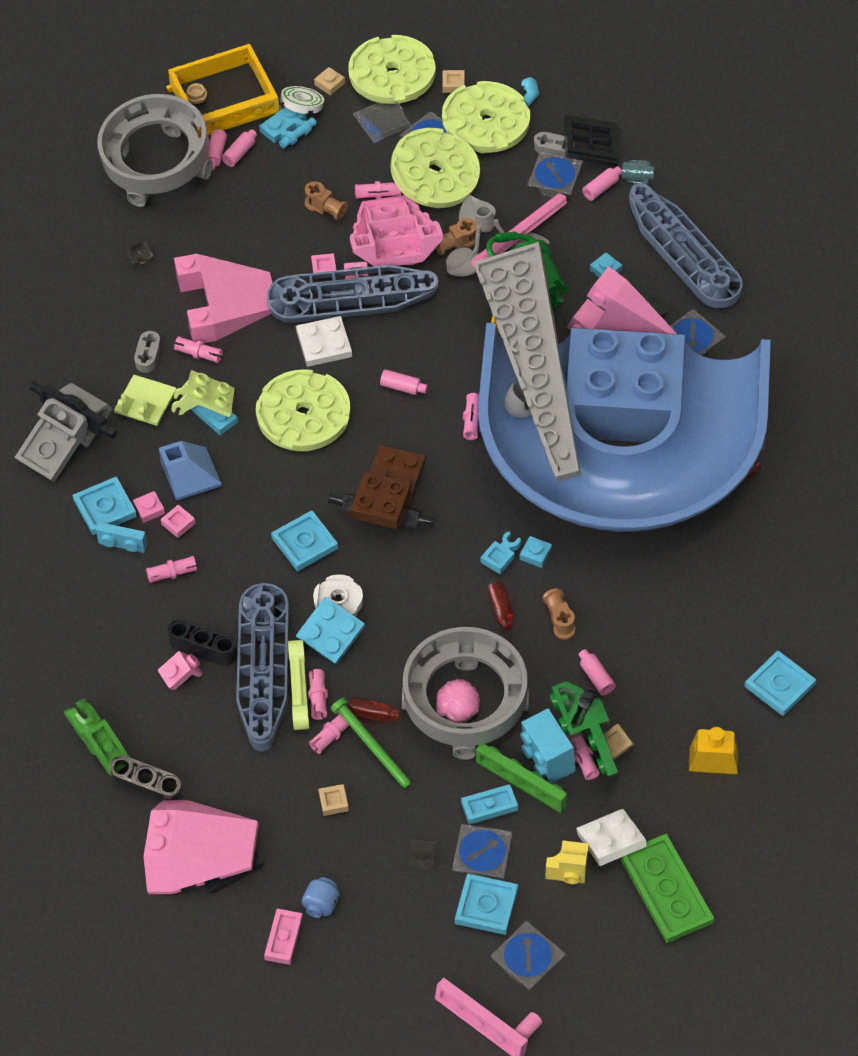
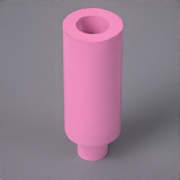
[208,129,227,171]
[221,129,257,167]
[582,166,622,201]
[380,369,428,395]
[579,649,616,696]

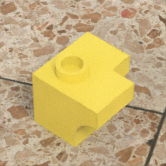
[545,841,589,884]

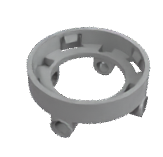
[97,94,213,207]
[402,627,529,760]

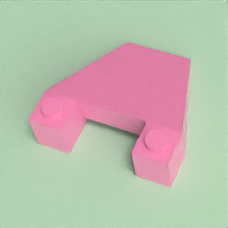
[174,254,273,343]
[566,266,677,334]

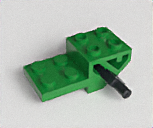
[549,681,619,779]

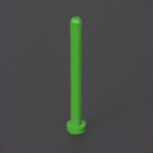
[331,697,411,788]

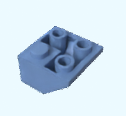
[159,441,222,501]

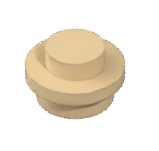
[185,83,207,104]

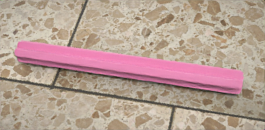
[471,193,567,269]

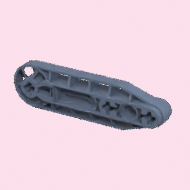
[629,183,743,308]
[267,265,439,323]
[236,583,289,752]

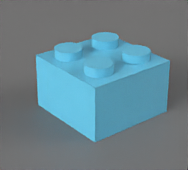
[520,709,576,784]

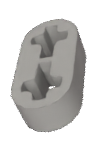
[534,132,575,159]
[134,331,161,373]

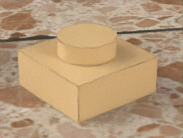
[314,67,345,96]
[443,70,465,93]
[604,724,635,760]
[318,784,349,816]

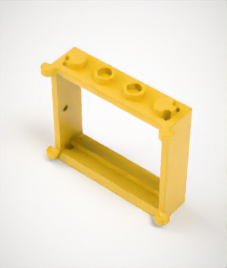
[166,44,282,138]

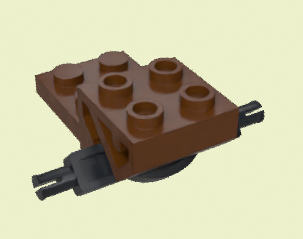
[328,445,435,529]

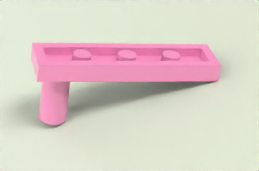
[435,978,542,1056]

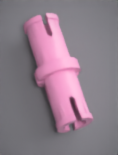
[355,181,401,199]
[174,336,223,363]
[463,393,479,440]
[146,556,197,583]
[308,669,328,720]
[309,713,349,754]
[566,733,600,780]

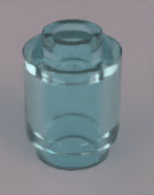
[622,160,655,184]

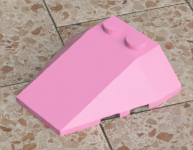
[350,195,444,266]
[144,800,259,894]

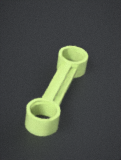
[288,640,309,730]

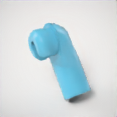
[521,77,539,107]

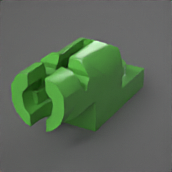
[63,698,129,776]

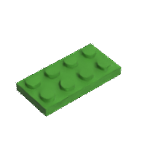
[620,834,715,943]

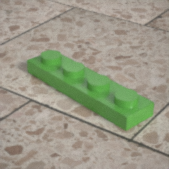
[476,744,567,813]

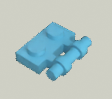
[259,107,317,149]

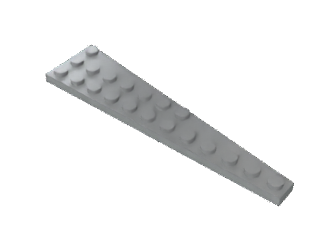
[473,242,581,482]

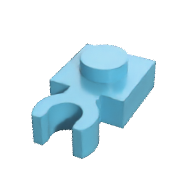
[481,531,521,574]

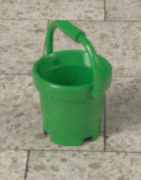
[487,231,569,310]

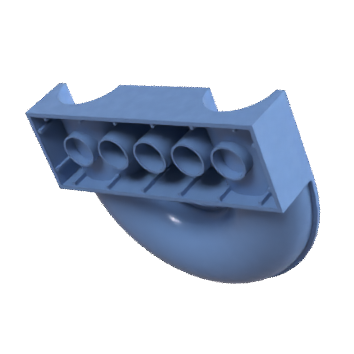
[478,323,770,532]

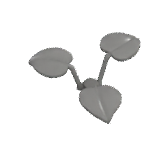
[446,194,550,277]

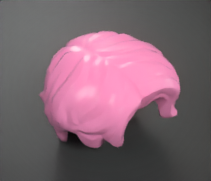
[436,679,480,723]

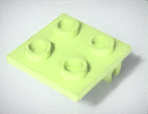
[172,370,235,417]
[114,375,176,426]

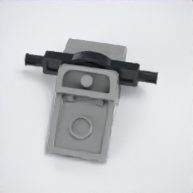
[14,381,118,482]

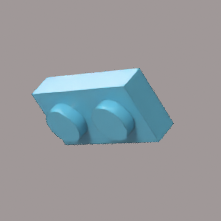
[191,405,238,436]
[96,522,147,553]
[461,784,518,825]

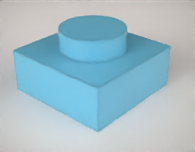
[590,253,622,278]
[520,536,552,568]

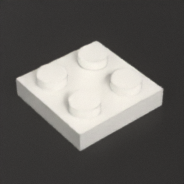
[296,316,352,367]
[577,809,647,866]

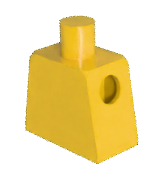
[689,727,738,774]

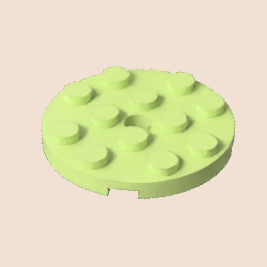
[349,35,436,104]
[442,81,530,153]
[390,128,480,208]
[256,369,351,451]

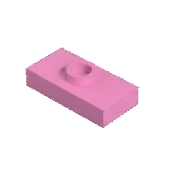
[264,909,303,965]

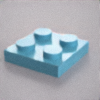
[73,477,137,535]
[271,510,338,572]
[296,597,366,665]
[745,651,816,716]
[455,873,518,935]

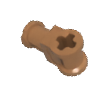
[305,181,348,220]
[435,218,477,255]
[542,588,576,640]

